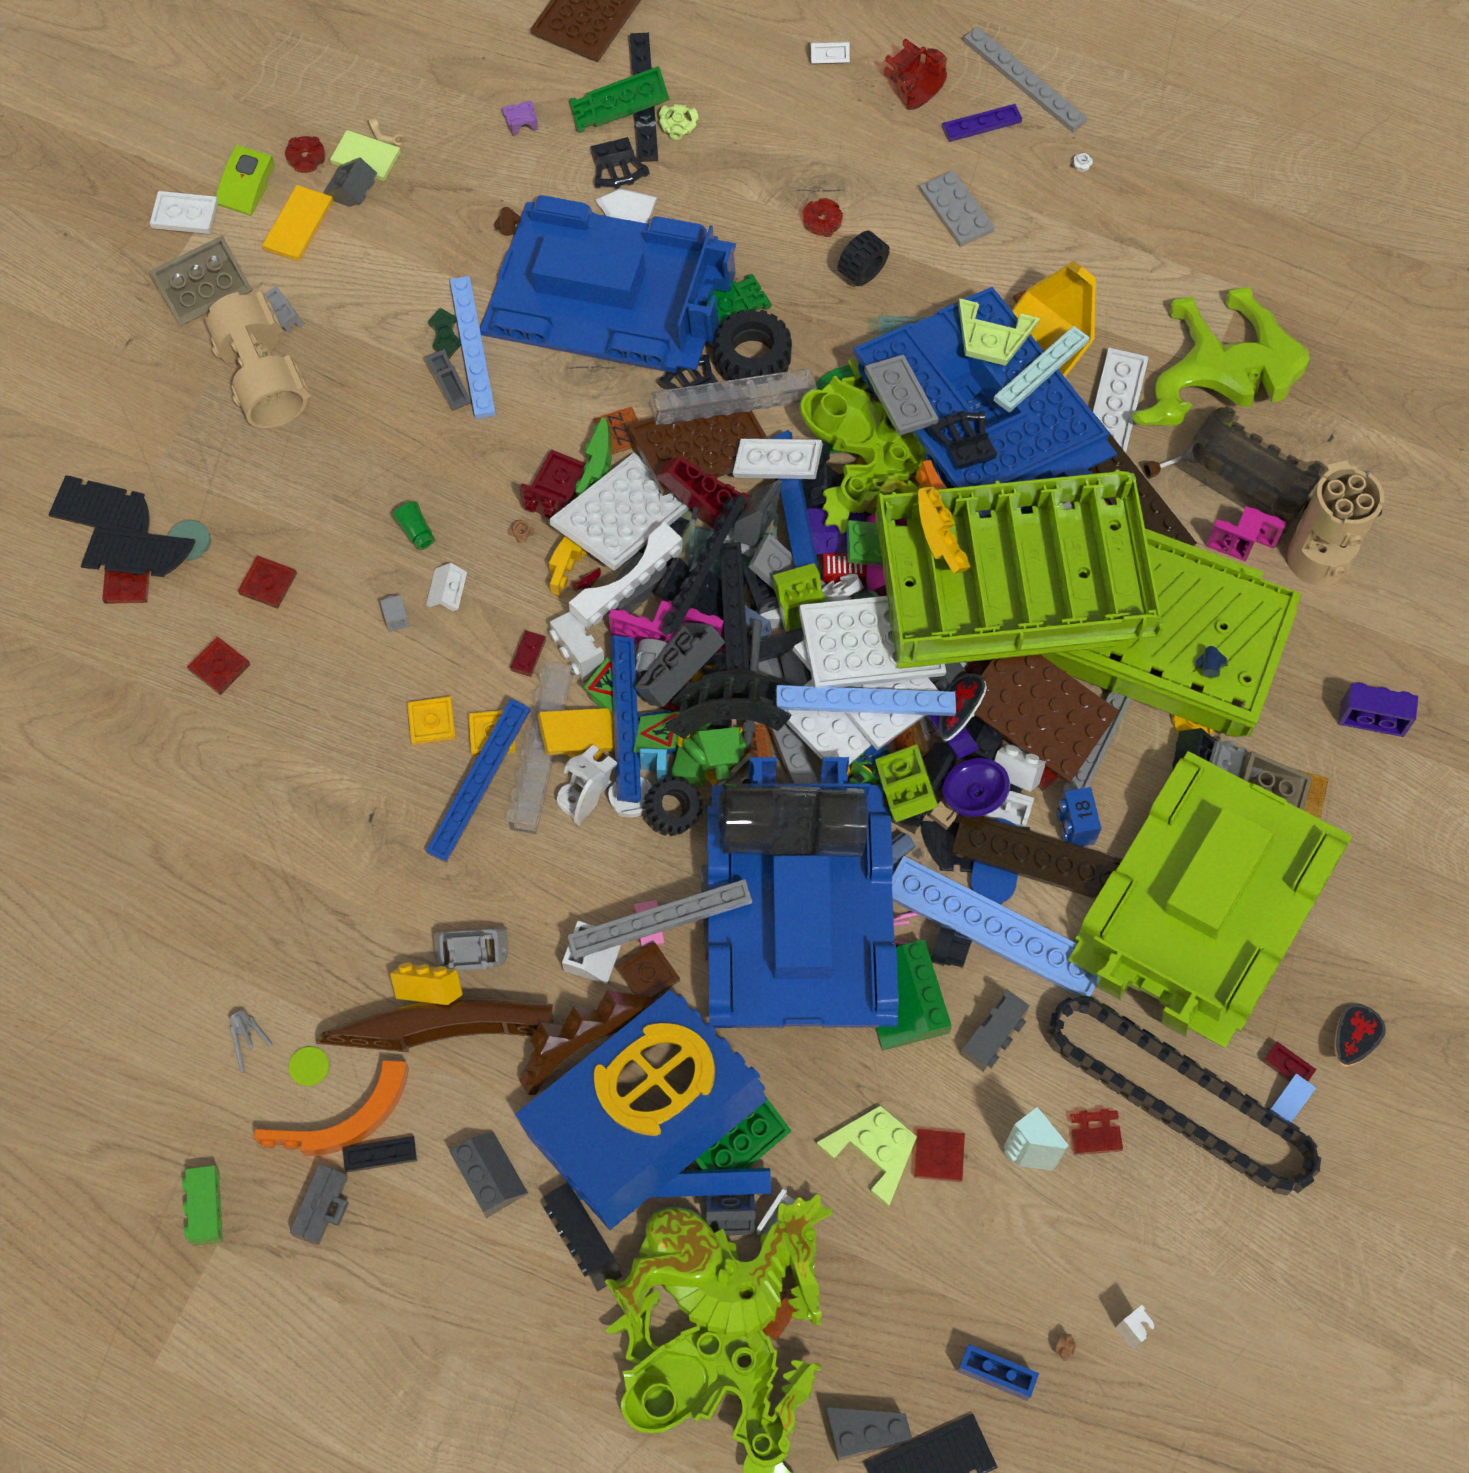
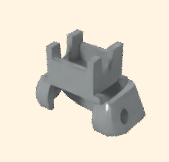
[433,927,508,970]

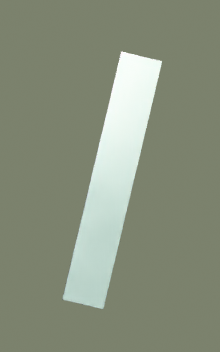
[993,326,1090,413]

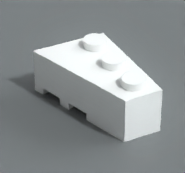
[549,612,604,682]

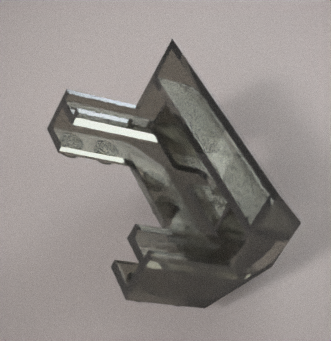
[1178,406,1326,534]

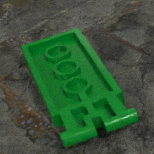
[569,66,670,133]
[707,274,772,328]

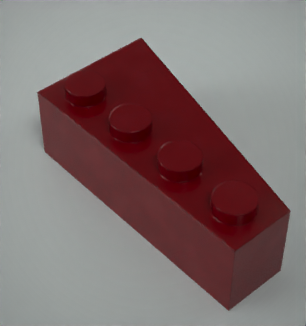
[656,456,749,529]

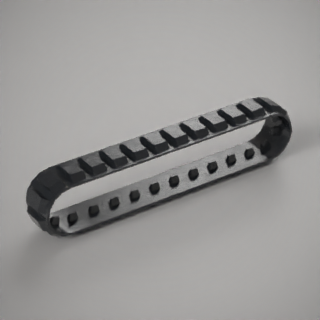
[1047,995,1321,1196]

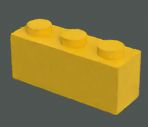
[390,962,463,1005]

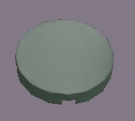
[168,520,211,561]

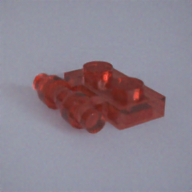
[1070,1109,1123,1155]

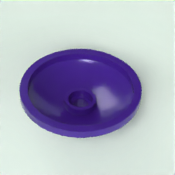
[943,758,1010,817]

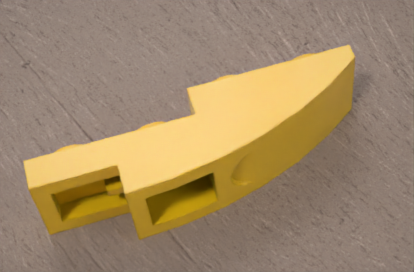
[918,487,971,574]
[549,536,589,596]

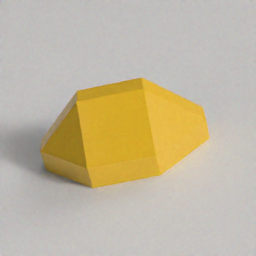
[1012,261,1096,377]

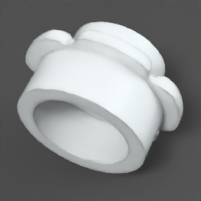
[1074,153,1093,172]

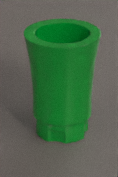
[392,501,435,550]

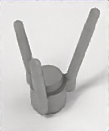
[229,1011,272,1073]

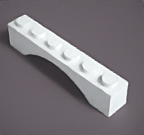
[569,522,683,629]

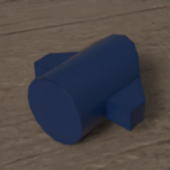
[1196,646,1228,678]

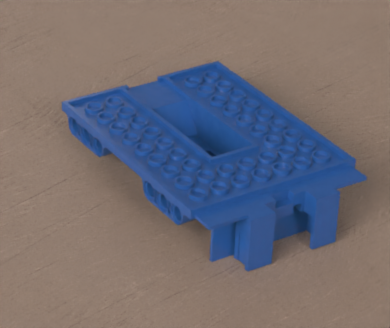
[480,195,736,373]
[853,287,1117,518]
[707,757,899,1028]

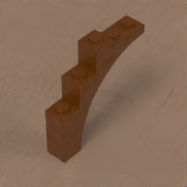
[519,991,655,1095]

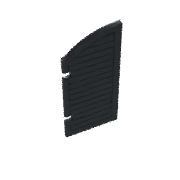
[48,475,150,534]
[81,528,196,577]
[921,821,1030,873]
[863,1414,998,1473]

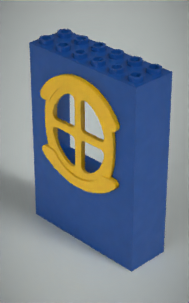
[515,989,767,1230]

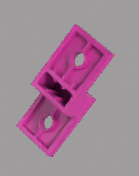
[609,600,724,645]

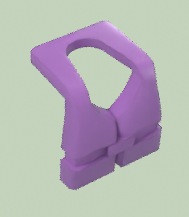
[502,101,538,135]

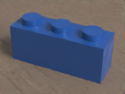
[957,1344,1039,1401]

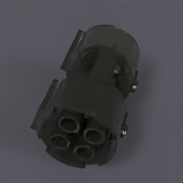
[718,784,867,857]

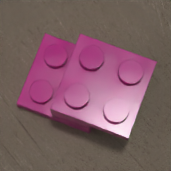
[1206,506,1286,562]

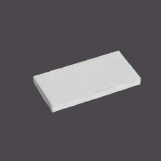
[733,439,823,479]

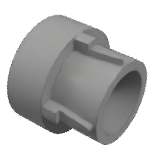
[635,639,667,678]

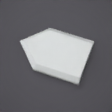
[595,188,658,223]

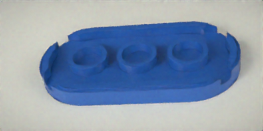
[970,819,1018,904]

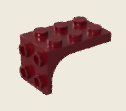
[519,449,586,520]

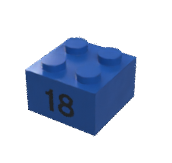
[1056,787,1102,847]

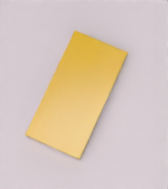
[262,185,333,262]
[537,708,615,755]

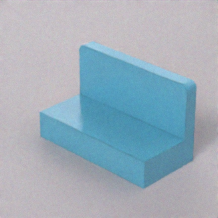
[640,749,668,782]

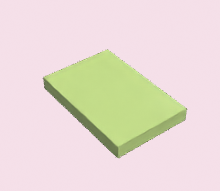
[330,130,401,181]

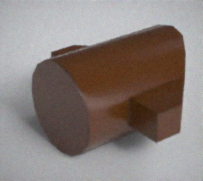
[494,207,521,236]

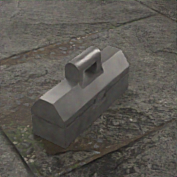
[290,1164,349,1245]

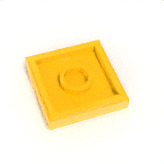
[407,696,456,745]
[469,710,516,756]

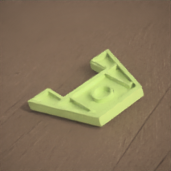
[958,298,1040,366]
[816,1106,917,1207]

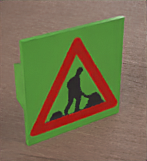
[583,658,638,714]
[633,712,679,753]

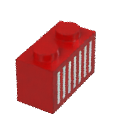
[822,553,867,585]

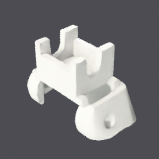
[556,745,617,826]

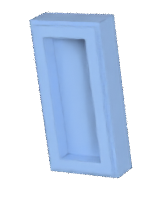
[1271,1074,1316,1122]

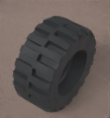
[714,309,792,390]

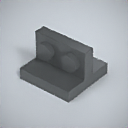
[706,1194,756,1235]

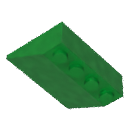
[875,939,952,1051]
[693,1097,791,1170]

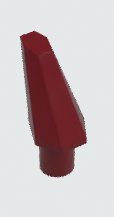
[573,567,601,590]

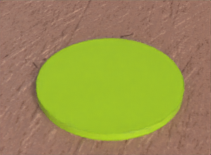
[289,1047,329,1086]

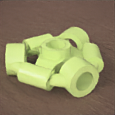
[659,104,699,140]

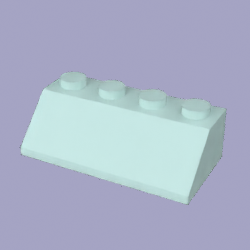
[1004,1107,1069,1171]

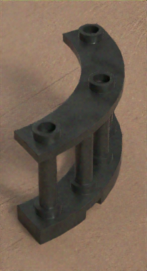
[666,670,794,739]

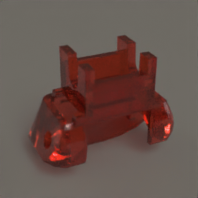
[884,38,947,110]

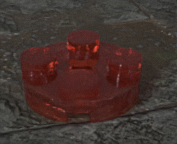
[285,136,326,173]
[803,198,843,237]

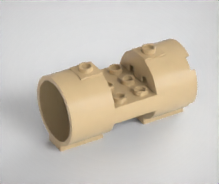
[205,291,312,429]
[1286,460,1384,586]

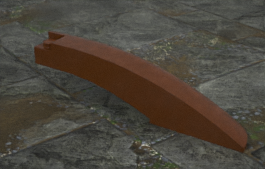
[316,998,554,1053]

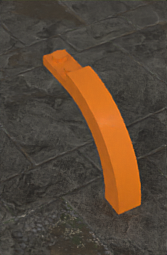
[254,1061,409,1156]

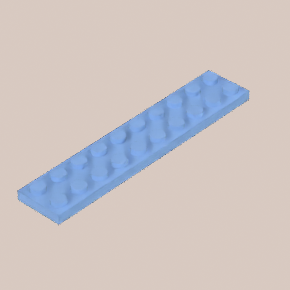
[892,856,1097,997]

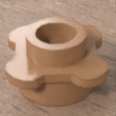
[509,520,534,543]
[1056,1334,1076,1361]

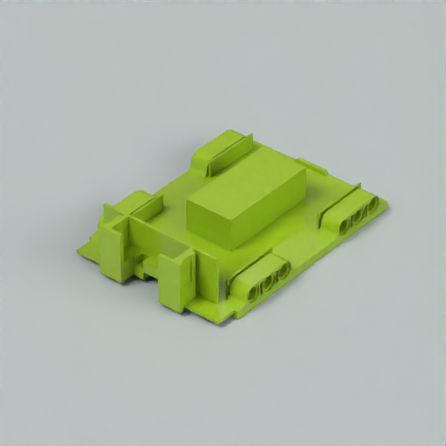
[1068,751,1353,1049]

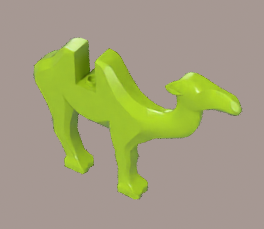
[1131,287,1310,426]

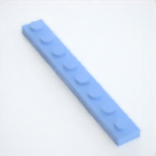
[450,276,496,419]
[776,685,956,716]

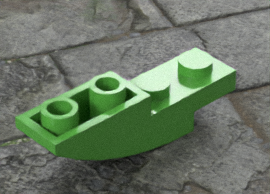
[575,417,613,496]

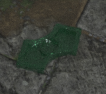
[428,308,462,359]

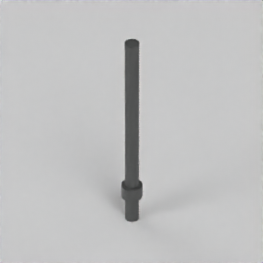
[742,620,762,751]

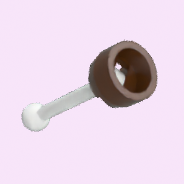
[1143,453,1191,479]

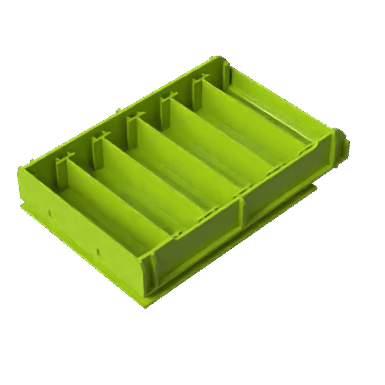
[875,470,1163,669]
[1040,502,1302,737]

